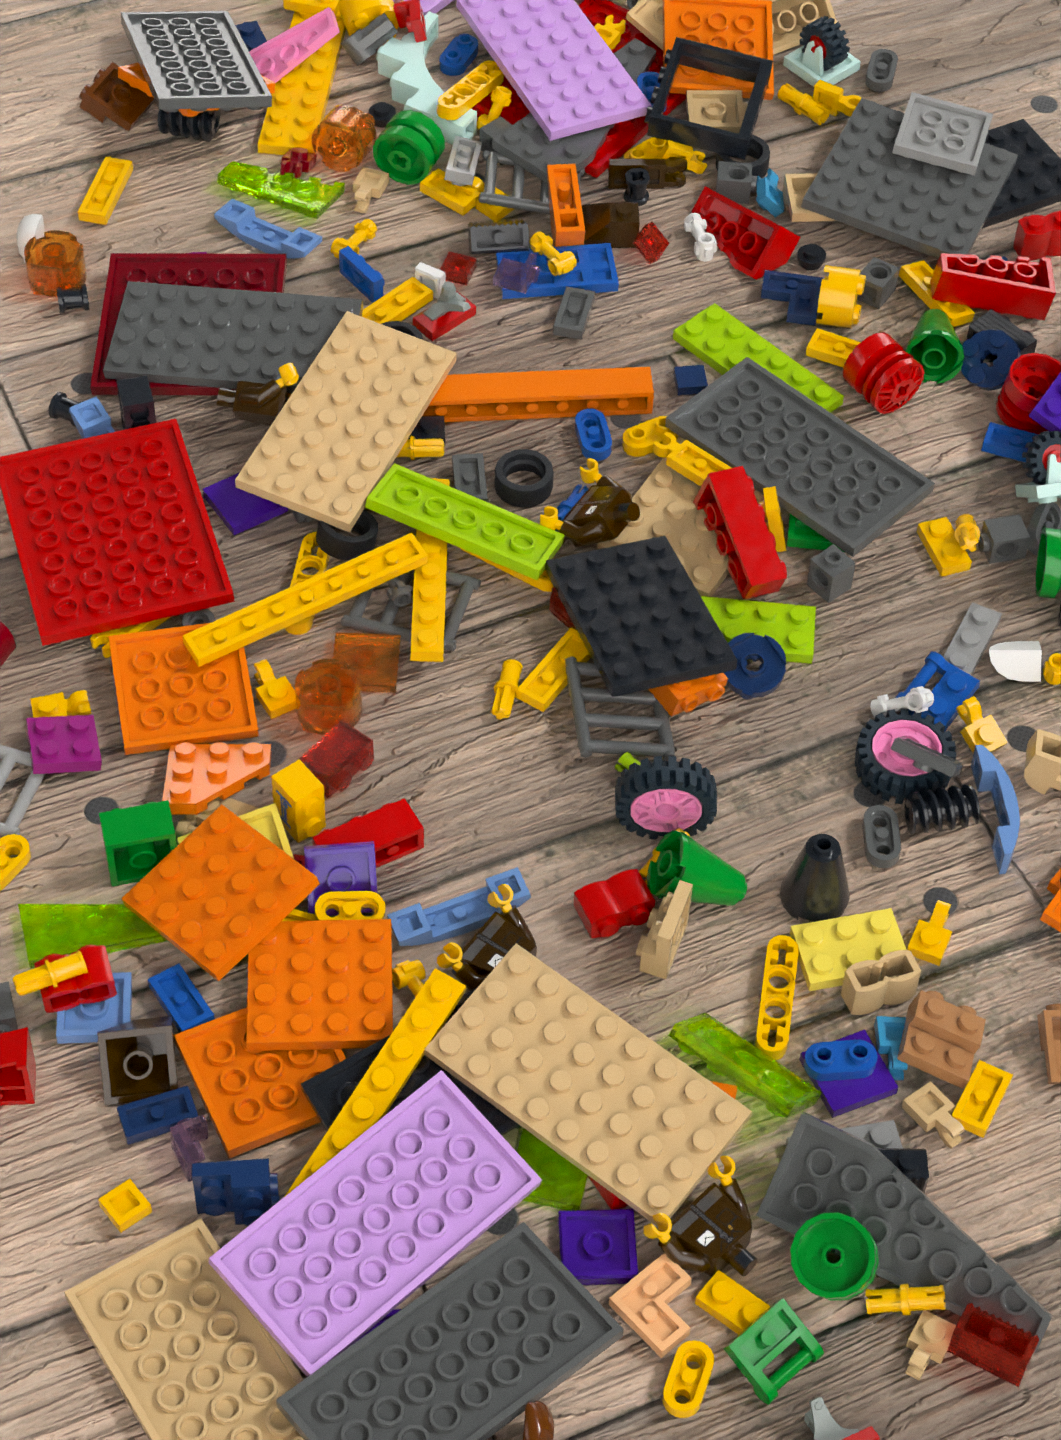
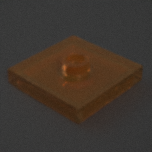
[330,632,401,693]

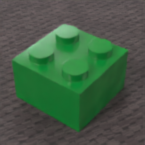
[99,800,177,887]

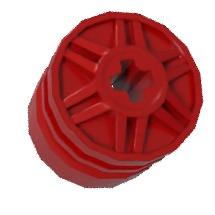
[843,332,924,414]
[996,353,1061,434]

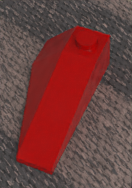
[691,186,801,280]

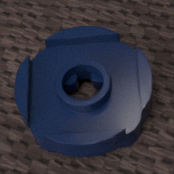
[961,330,1021,391]
[724,633,786,700]

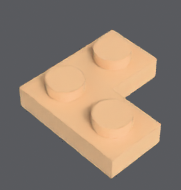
[609,1253,692,1358]

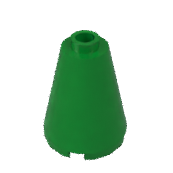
[904,309,964,384]
[647,830,747,906]

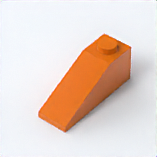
[547,164,585,247]

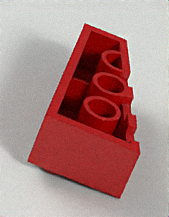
[930,253,1056,321]
[693,466,787,600]

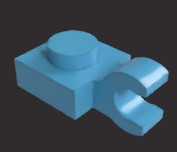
[756,168,784,218]
[874,1016,908,1080]

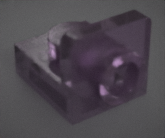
[493,253,540,294]
[169,1115,208,1182]

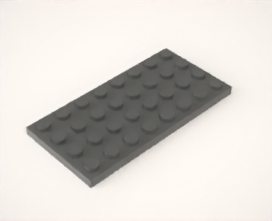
[121,11,272,112]
[103,281,363,394]
[665,357,935,557]
[276,1222,624,1440]

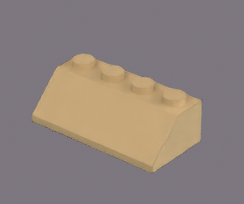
[768,0,837,55]

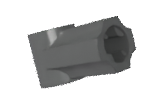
[341,13,398,66]

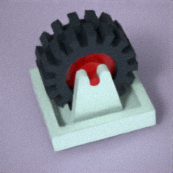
[783,16,861,87]
[1015,431,1061,504]

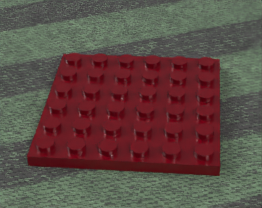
[90,253,287,396]

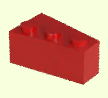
[0,1027,36,1106]

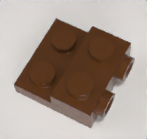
[79,62,155,132]

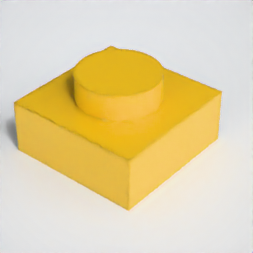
[98,1179,152,1233]

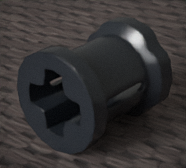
[624,168,650,206]
[56,284,90,314]
[48,392,84,427]

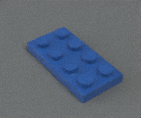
[496,243,619,299]

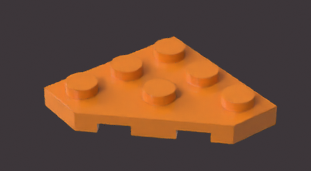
[162,742,272,815]

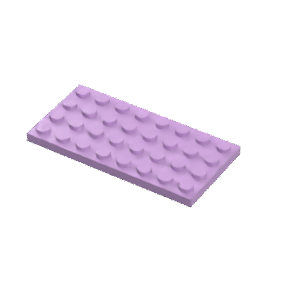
[456,0,652,141]
[208,1070,542,1377]

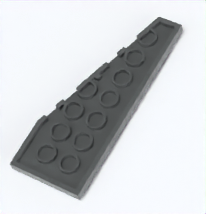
[492,38,656,183]
[756,1112,1053,1353]

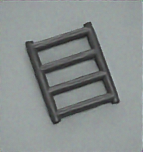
[478,150,585,214]
[341,569,481,651]
[565,657,675,761]

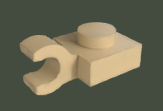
[353,167,389,213]
[902,1081,965,1149]
[905,1310,959,1380]

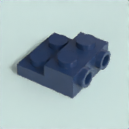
[192,1158,280,1226]

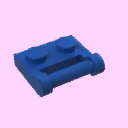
[895,651,980,732]

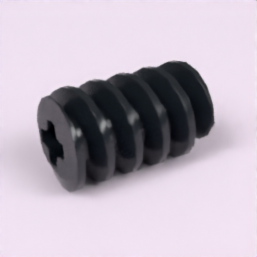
[158,109,220,142]
[904,784,980,835]

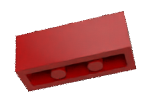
[312,798,424,868]

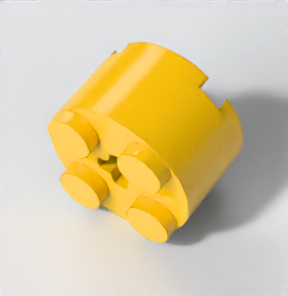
[339,0,399,42]
[816,265,866,329]

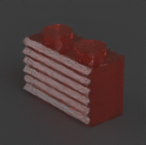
[299,720,374,798]
[947,1303,1039,1387]

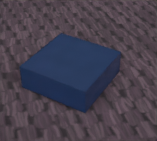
[673,365,708,395]

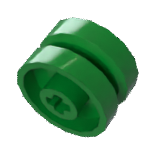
[373,110,445,185]
[1035,528,1061,598]
[790,1212,879,1301]

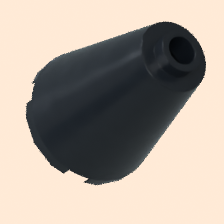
[780,834,850,923]

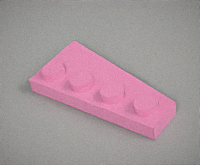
[249,7,340,83]

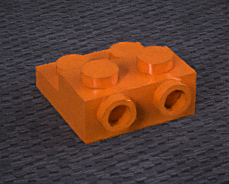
[648,673,728,717]

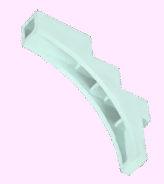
[376,11,477,145]

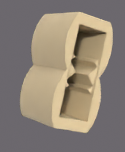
[841,950,921,1015]

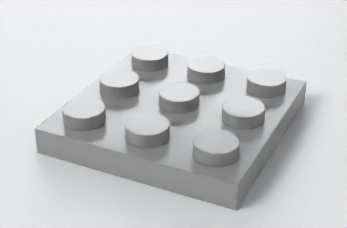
[892,92,993,176]

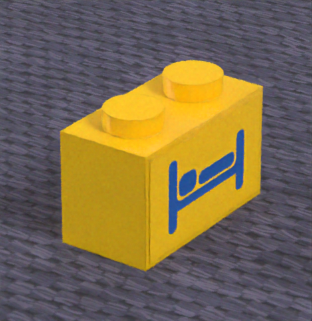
[271,759,326,843]

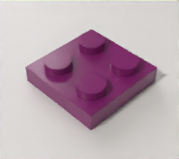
[26,715,102,774]

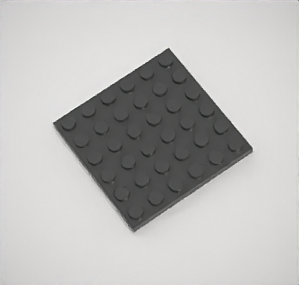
[801,98,1018,258]

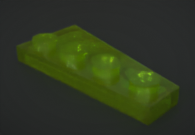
[217,161,345,219]
[18,904,168,969]

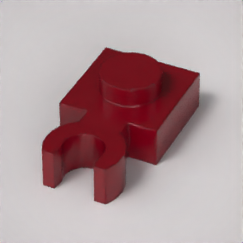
[280,147,317,178]

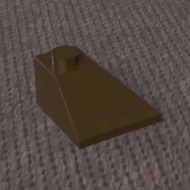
[582,202,640,248]
[97,1016,178,1105]

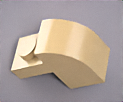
[1024,729,1061,795]

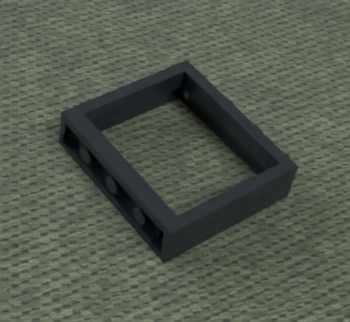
[644,37,773,160]

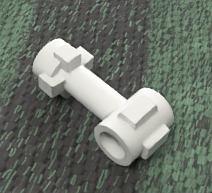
[684,213,717,262]
[871,686,934,718]

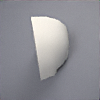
[16,214,48,268]
[989,641,1042,682]

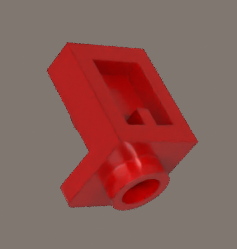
[393,0,427,43]

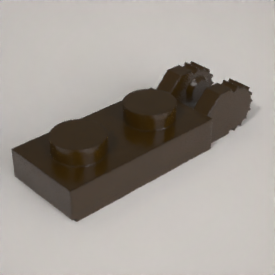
[607,157,688,189]

